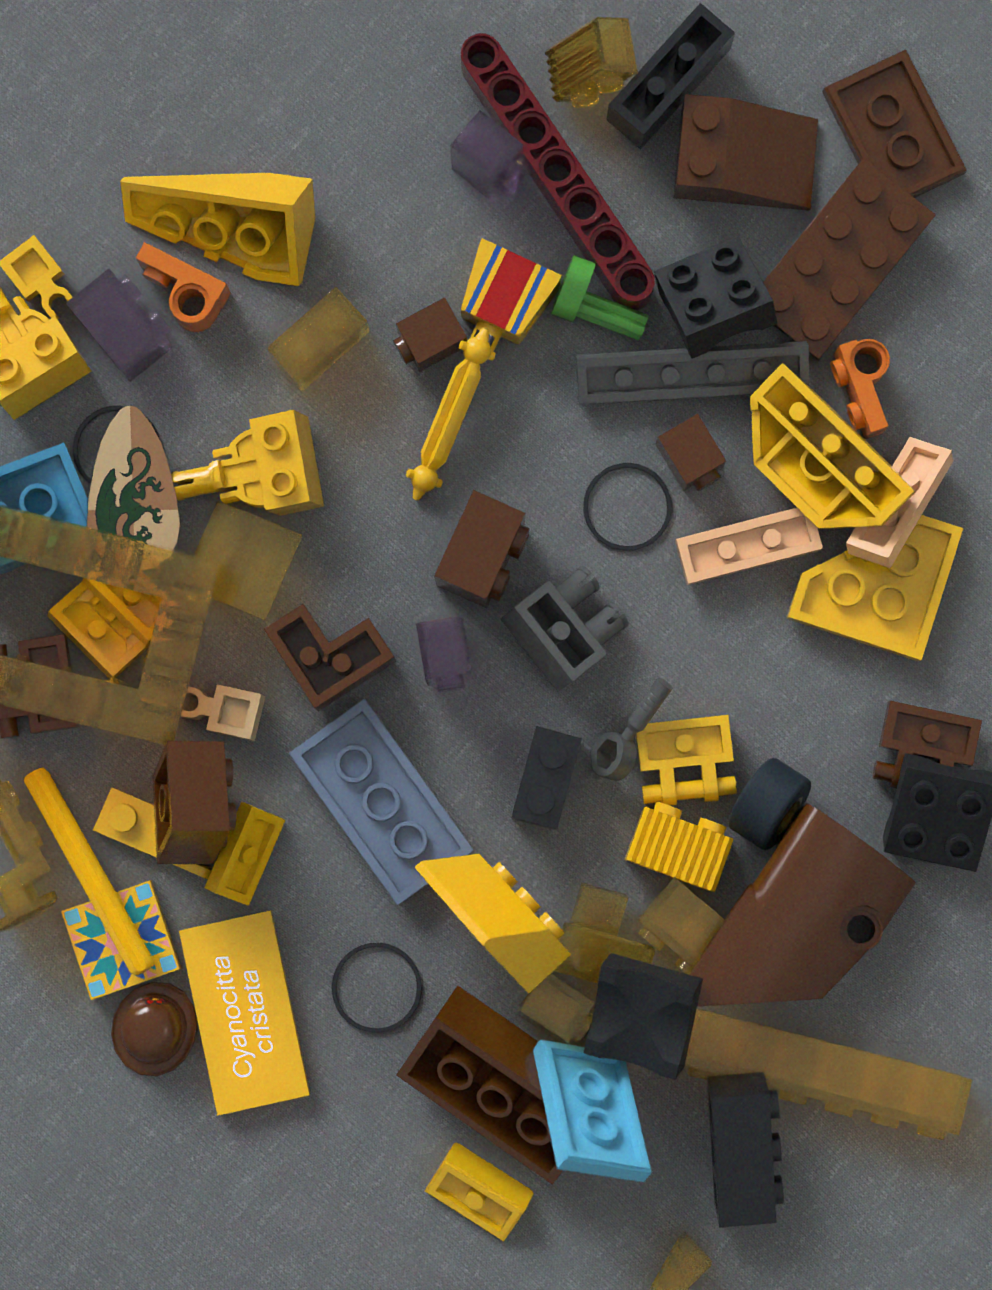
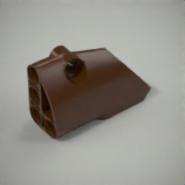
[689,804,916,1006]

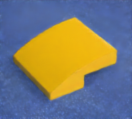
[47,560,182,682]

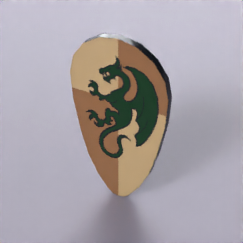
[86,406,180,573]

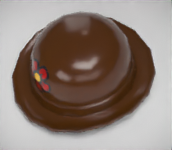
[111,982,197,1077]

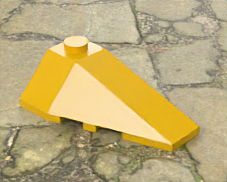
[120,173,315,286]

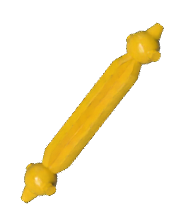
[406,328,496,501]

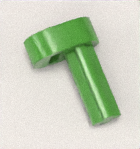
[551,255,649,341]

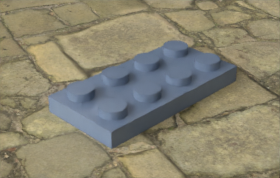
[289,698,474,905]

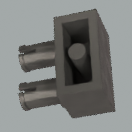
[501,566,629,692]

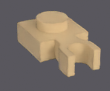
[177,685,265,742]

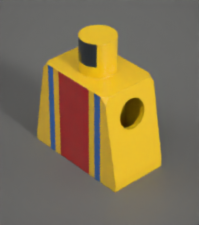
[461,238,562,352]

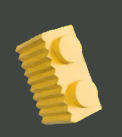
[625,801,734,892]

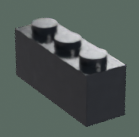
[607,3,735,150]
[707,1072,784,1228]

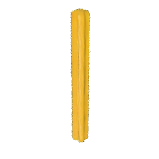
[24,767,154,976]

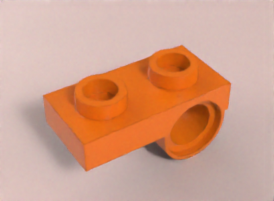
[830,339,890,440]

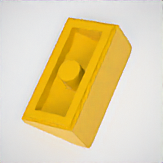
[424,1143,533,1242]

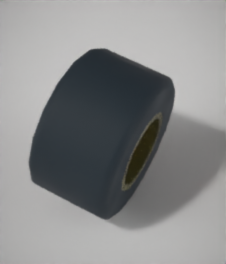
[728,758,811,850]

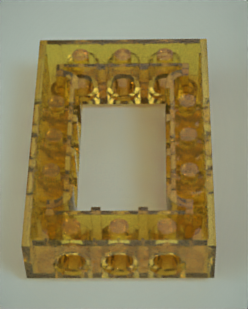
[0,504,220,745]

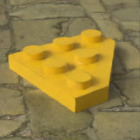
[786,515,963,662]

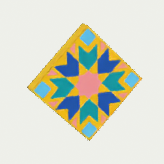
[61,880,182,1000]

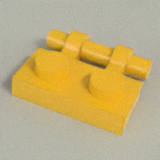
[636,715,737,806]

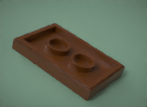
[822,49,967,198]

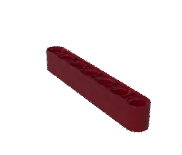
[461,33,655,310]

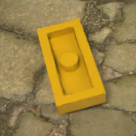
[204,801,285,906]

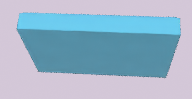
[533,1040,652,1182]

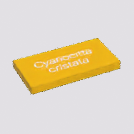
[179,910,311,1116]

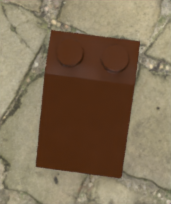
[674,94,818,211]

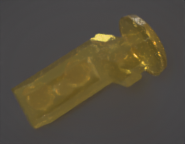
[0,780,58,933]

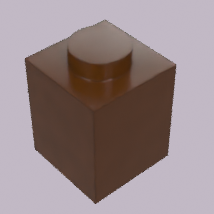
[393,297,467,372]
[655,414,726,491]

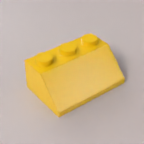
[414,854,571,993]

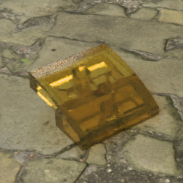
[181,501,303,621]

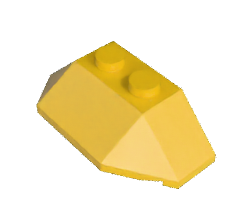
[750,363,915,529]

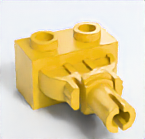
[0,288,92,420]
[171,410,324,516]

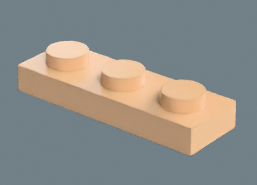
[846,437,953,568]
[675,508,823,585]

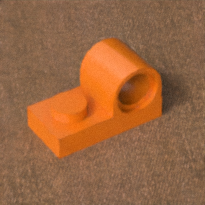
[136,242,231,332]

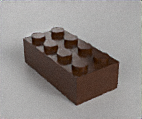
[396,985,564,1185]

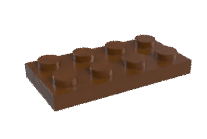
[763,158,936,361]

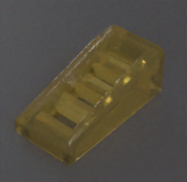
[649,1230,712,1290]

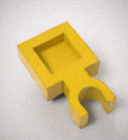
[0,235,78,319]

